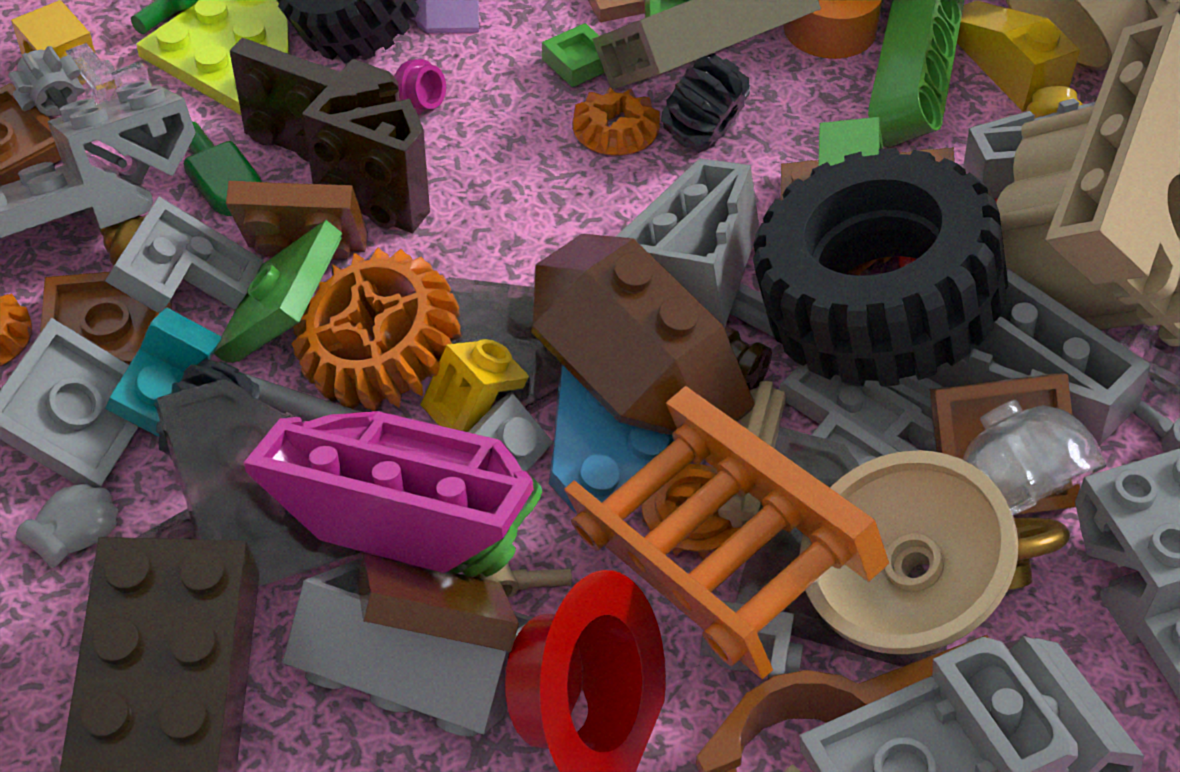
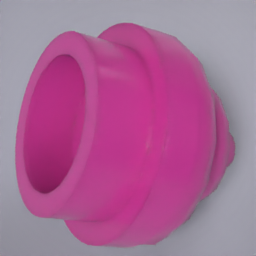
[394,59,446,114]

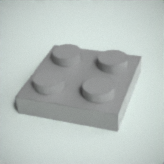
[0,318,139,488]

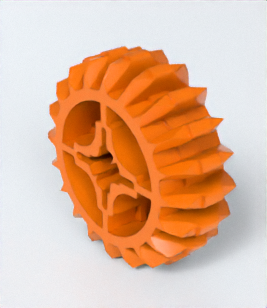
[291,247,462,411]

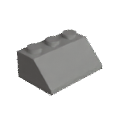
[282,559,533,736]

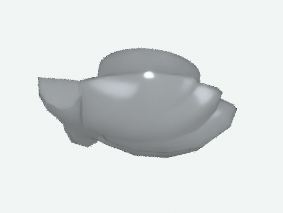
[16,484,119,568]

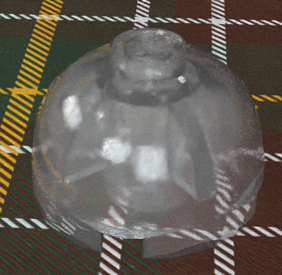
[962,400,1107,516]

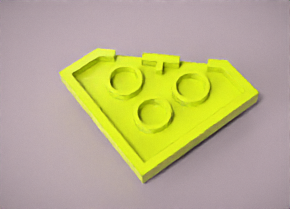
[136,0,290,115]

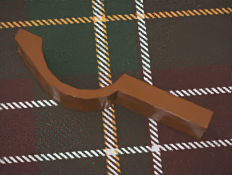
[696,635,989,772]

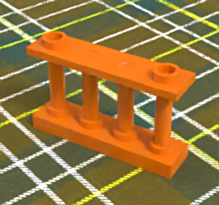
[564,386,889,680]

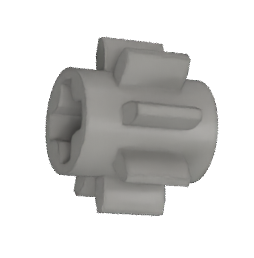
[8,46,85,117]

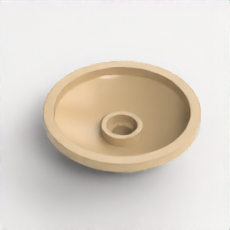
[800,450,1018,654]

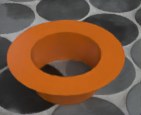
[783,0,882,59]

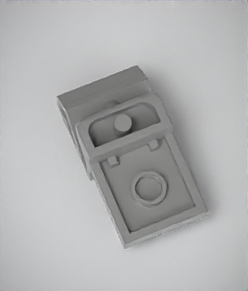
[0,80,196,238]
[1075,448,1180,701]
[799,636,1144,772]

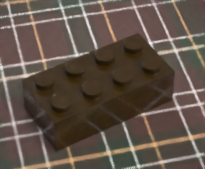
[59,537,260,772]

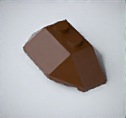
[531,234,755,435]

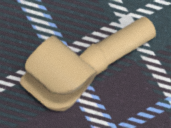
[473,563,572,598]

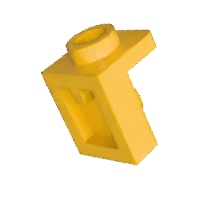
[420,339,529,432]

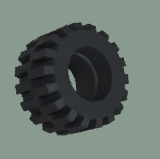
[277,0,419,63]

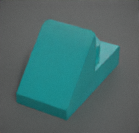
[105,307,223,437]

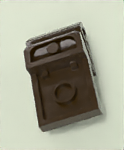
[229,37,430,234]

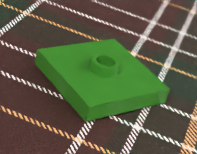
[214,220,342,363]

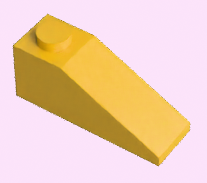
[957,1,1080,112]

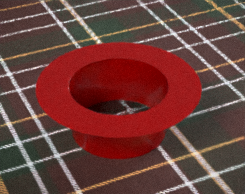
[505,570,666,772]

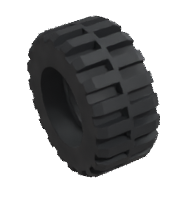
[753,148,1009,387]

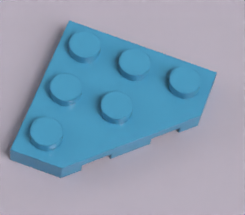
[549,365,674,514]

